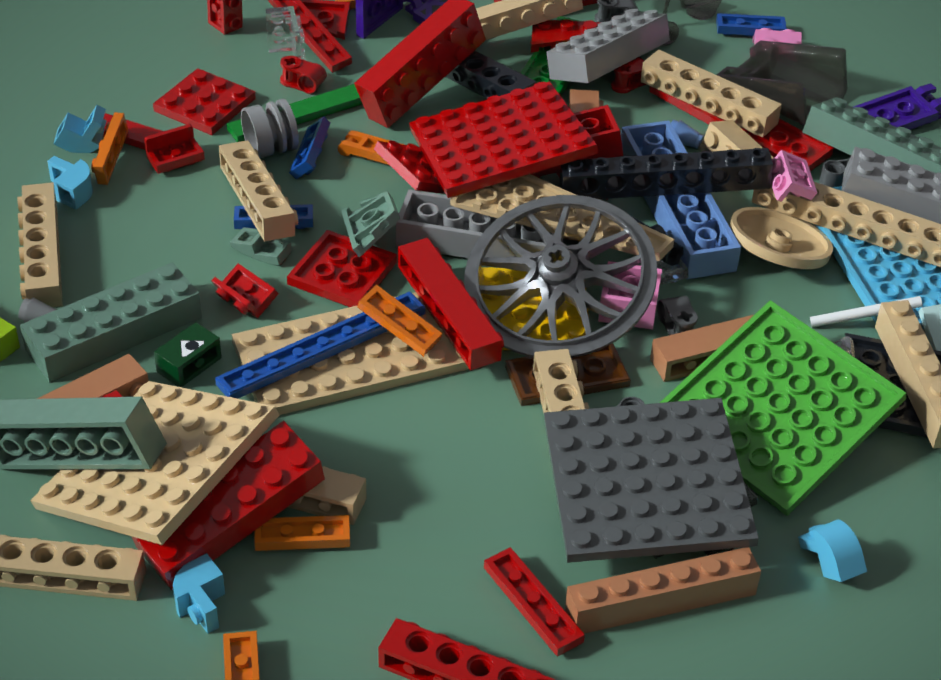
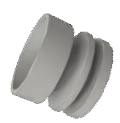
[241,98,299,158]

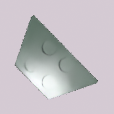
[342,191,400,257]

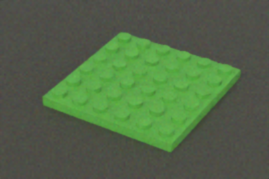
[660,300,906,516]

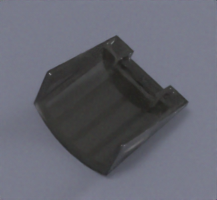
[717,40,848,126]

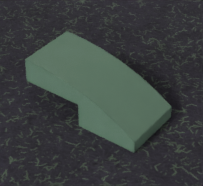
[230,227,293,266]

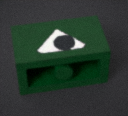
[154,322,222,387]

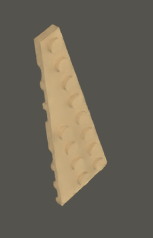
[450,174,674,261]

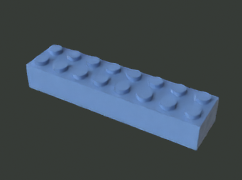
[621,120,741,279]

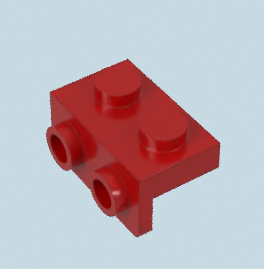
[144,124,205,174]
[211,263,279,318]

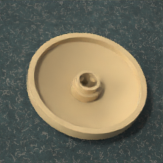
[729,207,833,269]

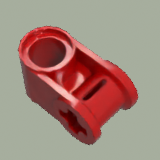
[280,56,327,94]
[611,57,647,94]

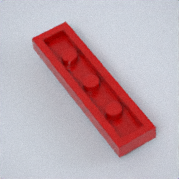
[484,547,585,657]

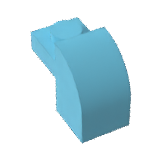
[54,105,107,153]
[47,156,93,210]
[798,519,867,582]
[173,553,225,634]

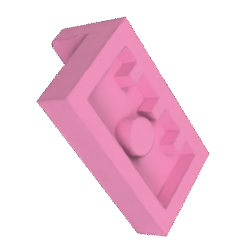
[771,150,817,202]

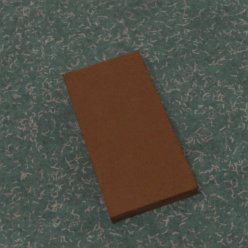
[505,343,631,406]

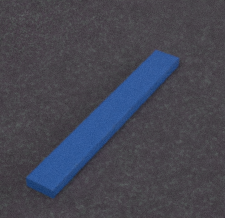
[215,291,426,399]

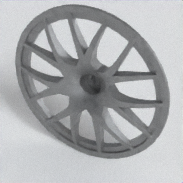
[464,195,657,358]

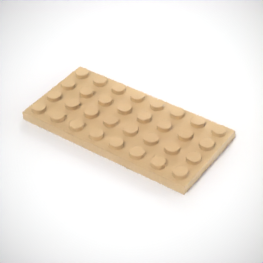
[232,292,469,415]

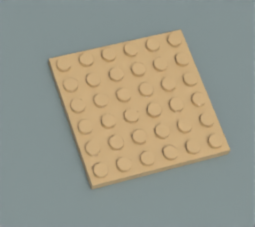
[30,381,280,545]

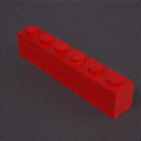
[398,238,504,370]

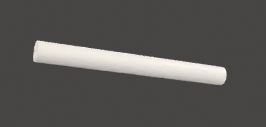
[810,296,922,328]

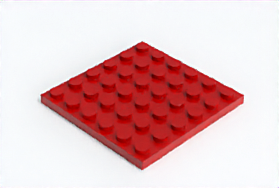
[409,81,598,198]

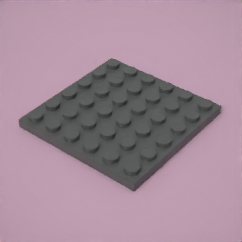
[544,398,759,563]

